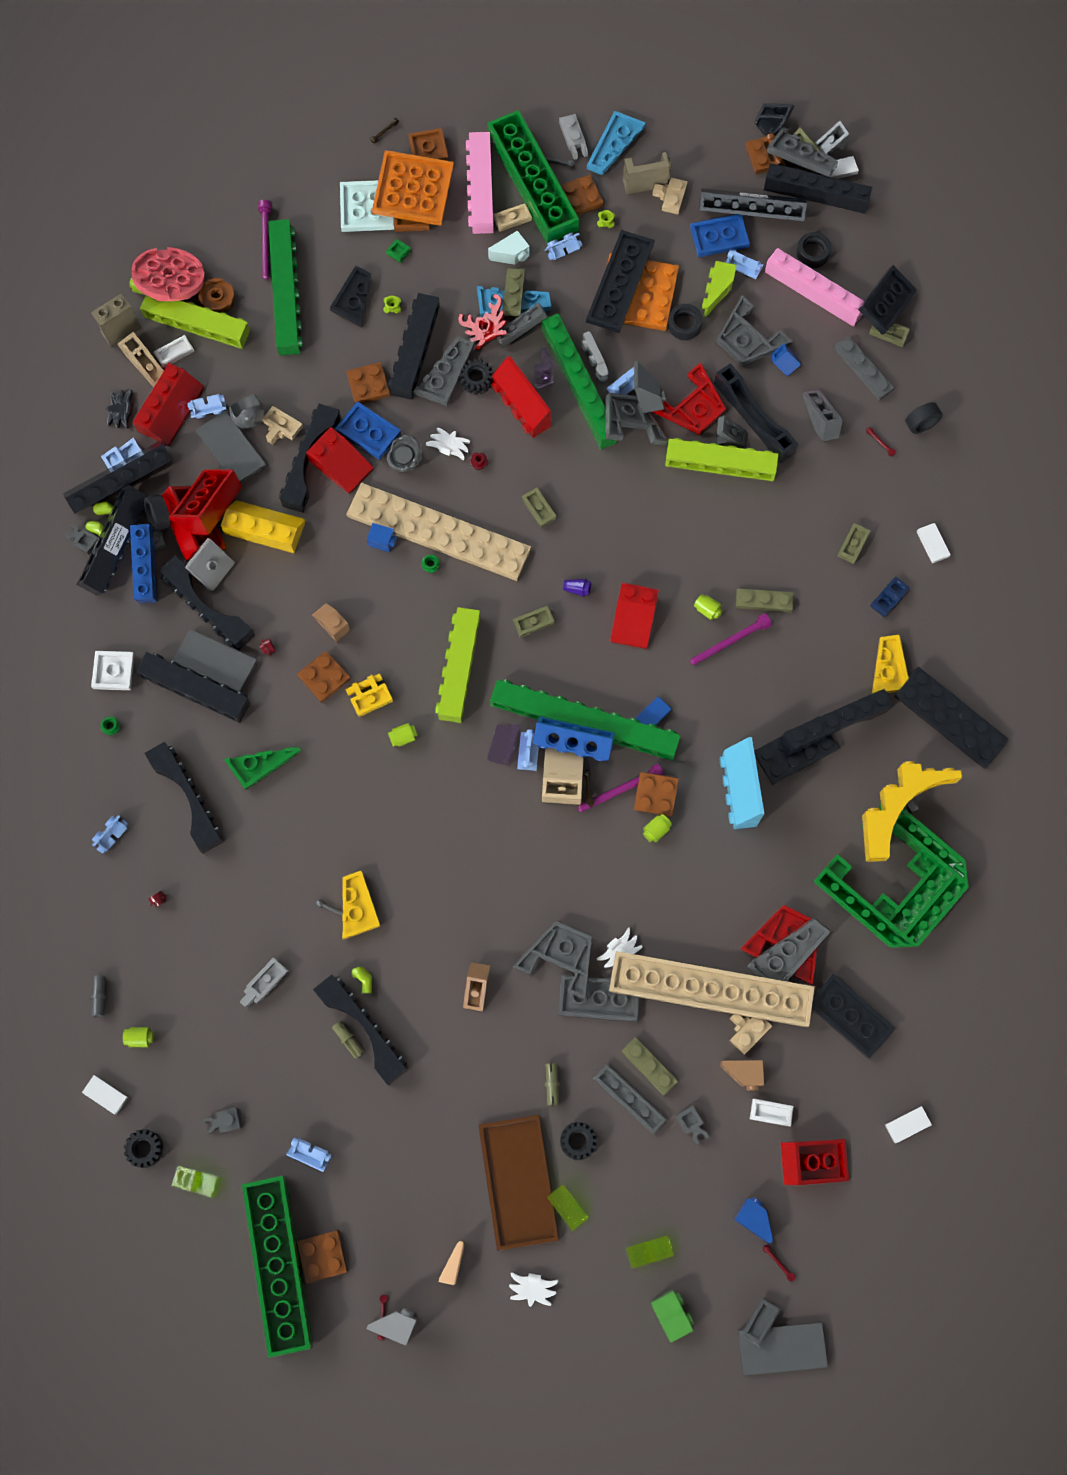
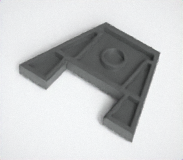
[716,295,793,366]
[606,393,669,446]
[513,921,592,1000]

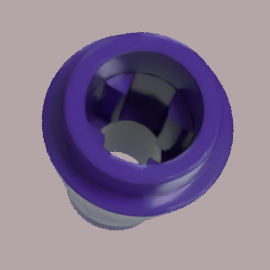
[563,579,591,597]

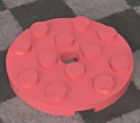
[132,247,204,301]

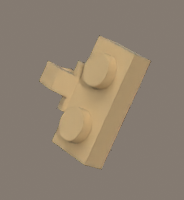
[653,177,688,214]
[262,406,303,445]
[729,1014,772,1055]

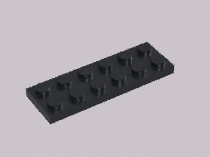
[586,230,655,333]
[894,666,1009,769]

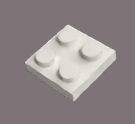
[91,651,135,690]

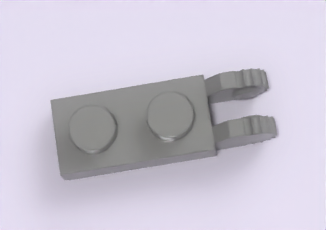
[559,114,588,159]
[581,331,608,383]

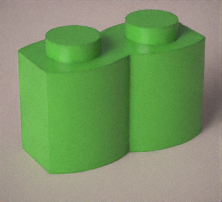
[650,1290,694,1343]

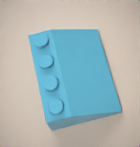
[720,737,764,829]

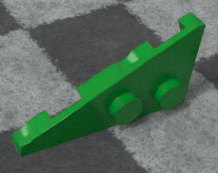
[224,747,301,790]

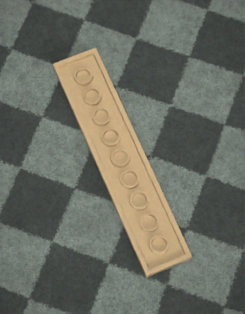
[347,483,531,581]
[609,951,814,1027]

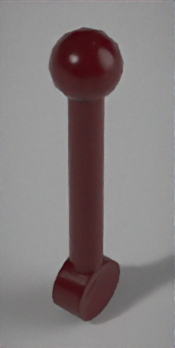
[866,427,896,456]
[763,1245,795,1281]
[377,1294,388,1341]

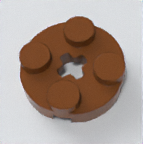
[198,278,235,313]

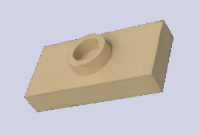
[493,203,532,232]

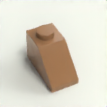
[312,603,350,642]
[463,962,491,1012]
[720,1060,764,1091]

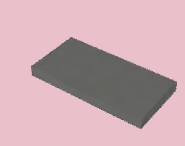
[195,411,267,483]
[173,629,258,692]
[558,975,640,1022]
[738,1322,828,1376]

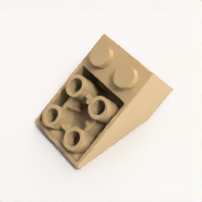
[542,748,583,805]

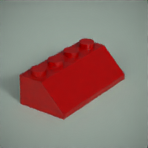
[491,356,551,438]
[133,363,205,446]
[169,469,242,535]
[161,486,227,561]

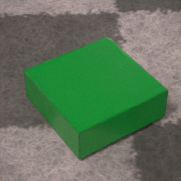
[386,238,411,263]

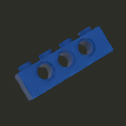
[130,524,158,603]
[533,716,615,761]

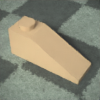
[118,332,164,387]

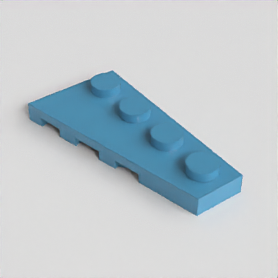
[587,111,646,175]
[477,286,551,318]

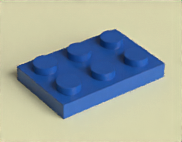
[689,214,750,258]
[335,401,401,460]

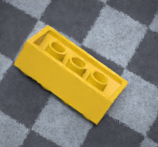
[221,500,306,553]

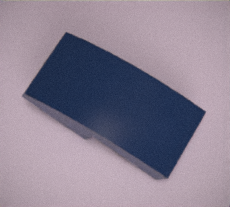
[870,576,910,618]

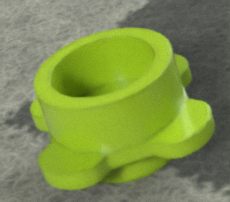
[597,210,615,228]
[383,296,401,313]

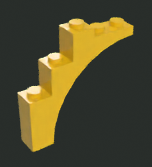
[862,761,962,862]

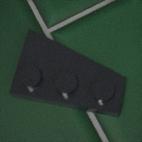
[330,265,371,327]

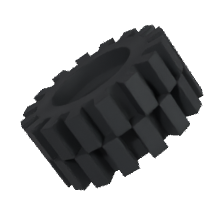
[460,359,493,395]
[560,1122,597,1160]
[123,1129,164,1168]

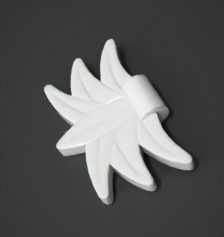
[426,428,470,460]
[597,928,643,968]
[509,1272,558,1307]

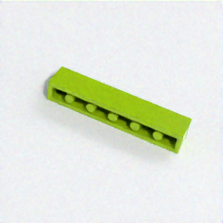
[140,295,250,349]
[665,438,778,481]
[435,607,480,723]

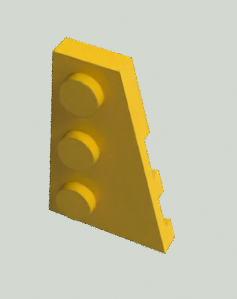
[872,635,908,694]
[342,871,381,940]

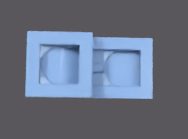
[101,438,142,469]

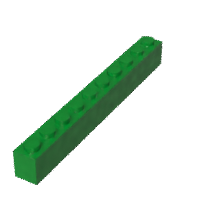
[490,679,680,761]

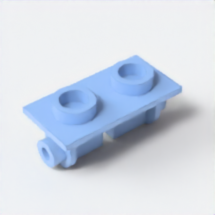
[544,232,582,260]
[725,250,763,279]
[606,367,634,395]
[187,394,227,419]
[517,730,539,771]
[92,815,128,854]
[286,1137,332,1172]

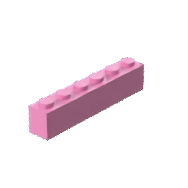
[466,132,494,234]
[765,248,864,327]

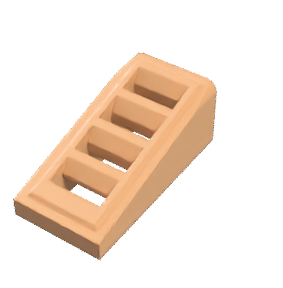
[438,1241,465,1285]

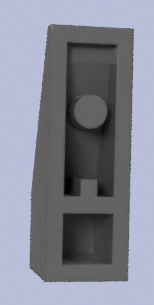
[803,389,843,441]

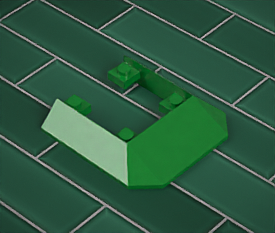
[813,804,968,948]

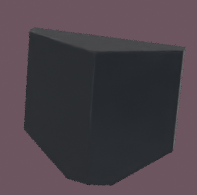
[754,104,794,136]

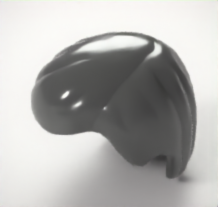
[229,394,264,429]
[387,434,423,472]

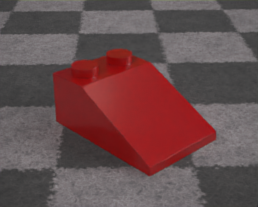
[306,427,374,494]
[610,582,659,649]
[781,1139,849,1185]

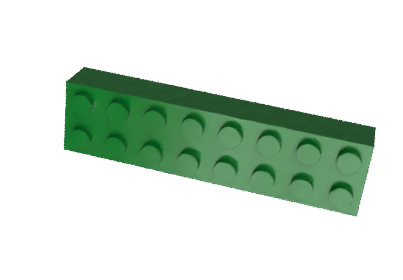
[487,110,579,245]
[242,1176,314,1358]

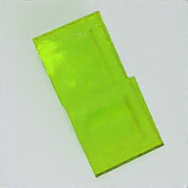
[172,1166,221,1198]
[547,1185,588,1231]
[625,1235,674,1269]

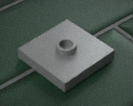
[185,538,235,591]

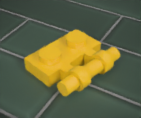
[345,673,393,717]

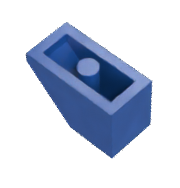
[733,1197,773,1244]

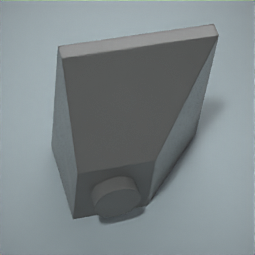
[634,361,667,413]

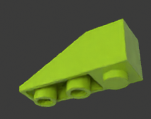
[702,261,737,317]

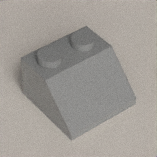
[366,1308,417,1346]

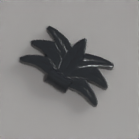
[106,390,133,429]

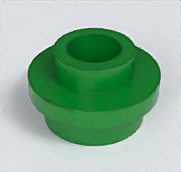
[421,555,440,573]
[100,716,120,735]

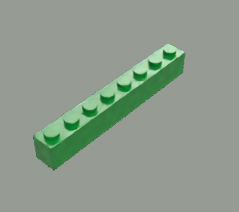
[268,219,303,356]
[542,314,617,450]

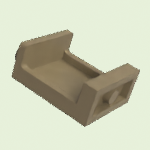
[623,152,672,194]
[91,294,141,347]

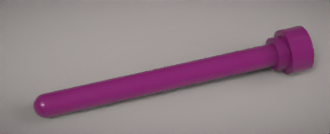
[258,200,272,280]
[690,613,772,665]
[578,763,664,812]

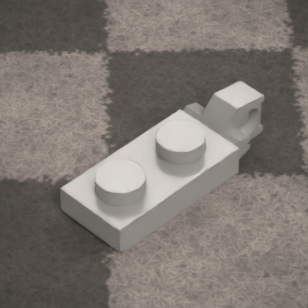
[240,957,289,1009]

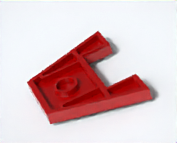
[652,362,726,435]
[740,905,817,986]

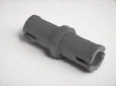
[90,976,107,1018]

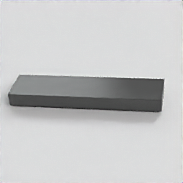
[593,1064,667,1135]

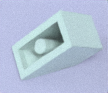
[488,231,529,265]

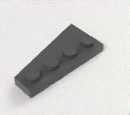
[767,127,838,177]
[413,337,474,406]
[747,918,830,982]

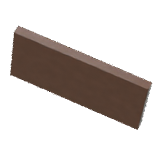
[478,1115,559,1251]

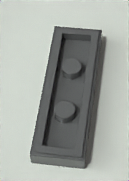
[497,303,547,348]

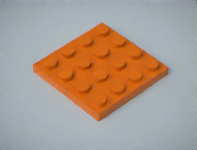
[372,150,454,226]
[607,253,679,331]

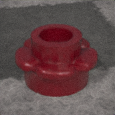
[470,452,488,470]
[259,638,276,656]
[148,890,167,908]

